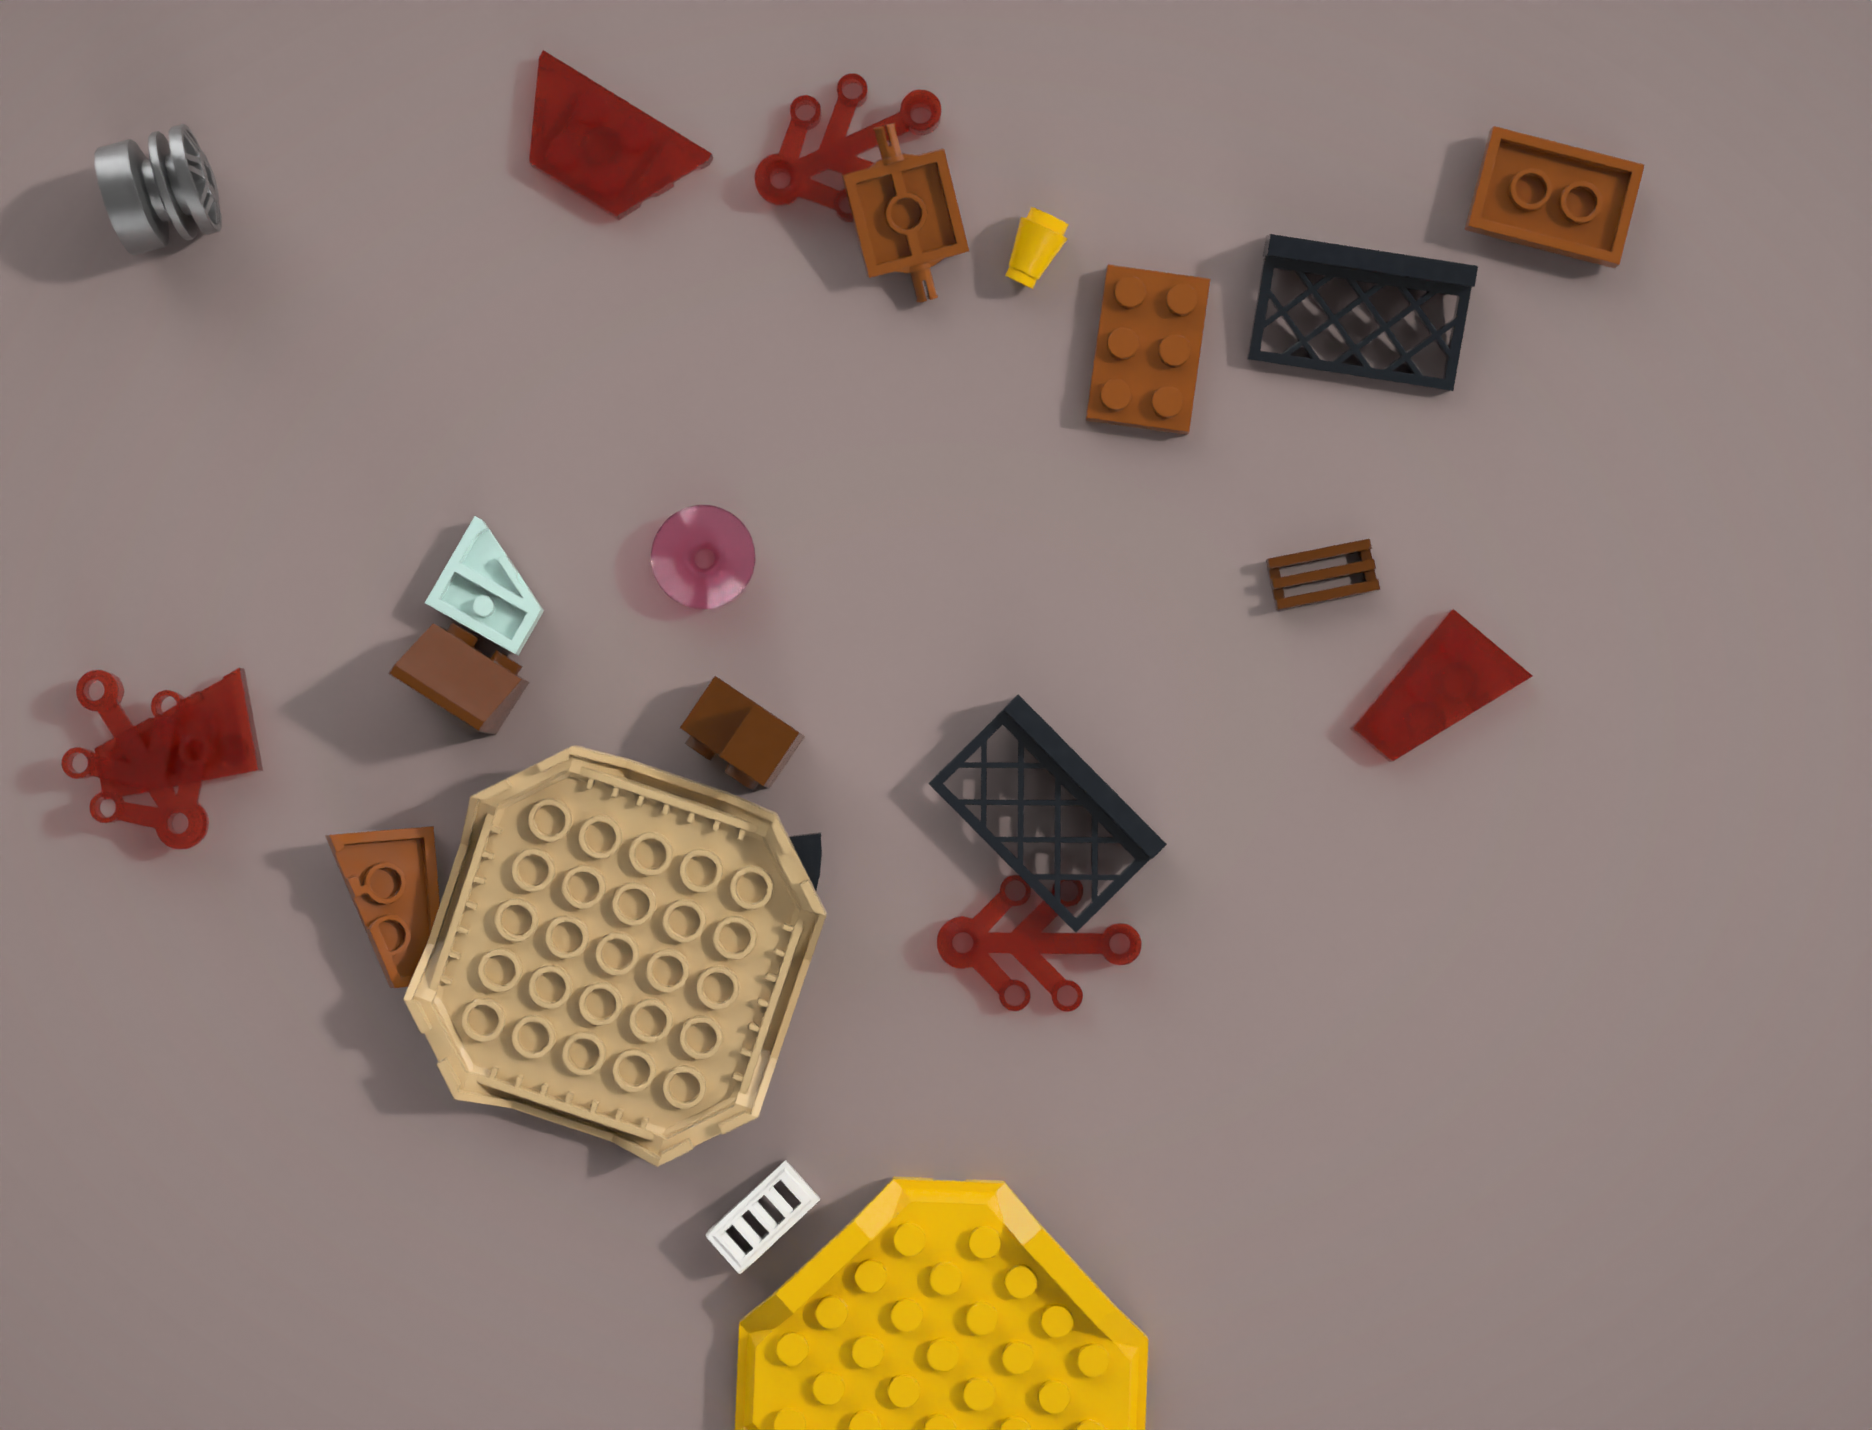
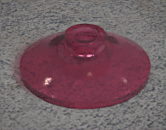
[651,505,756,609]

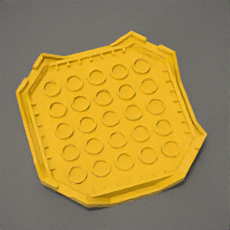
[735,1177,1148,1430]

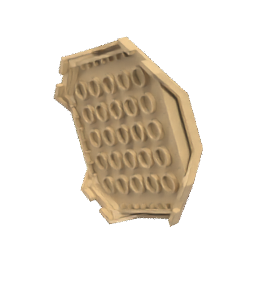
[403,745,827,1167]

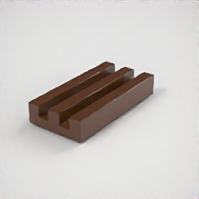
[1266,538,1380,611]

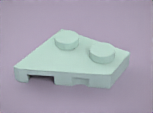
[425,516,544,655]

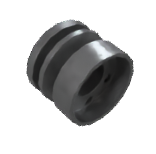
[94,124,222,256]

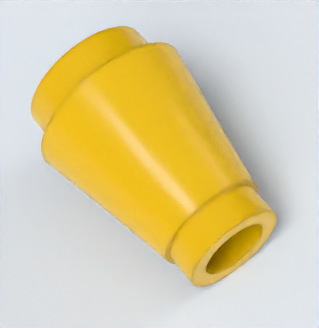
[1005,207,1069,289]

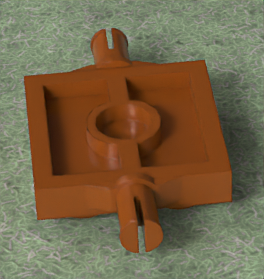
[842,123,969,303]

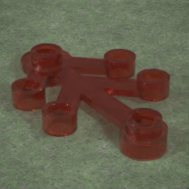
[754,73,941,222]
[61,670,215,849]
[937,875,1142,1012]

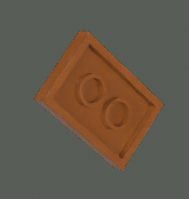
[1464,126,1645,269]
[1085,264,1210,435]

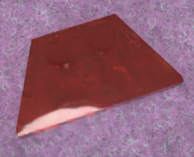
[529,50,714,220]

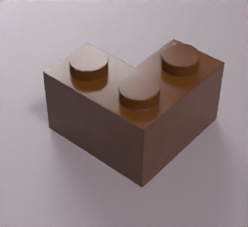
[680,676,805,790]

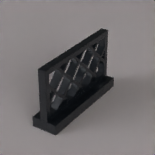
[1247,234,1478,391]
[928,694,1167,933]

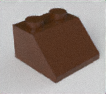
[389,622,529,735]

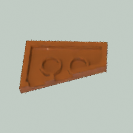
[325,826,440,988]

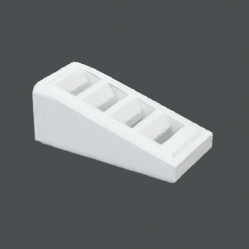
[705,1160,821,1274]

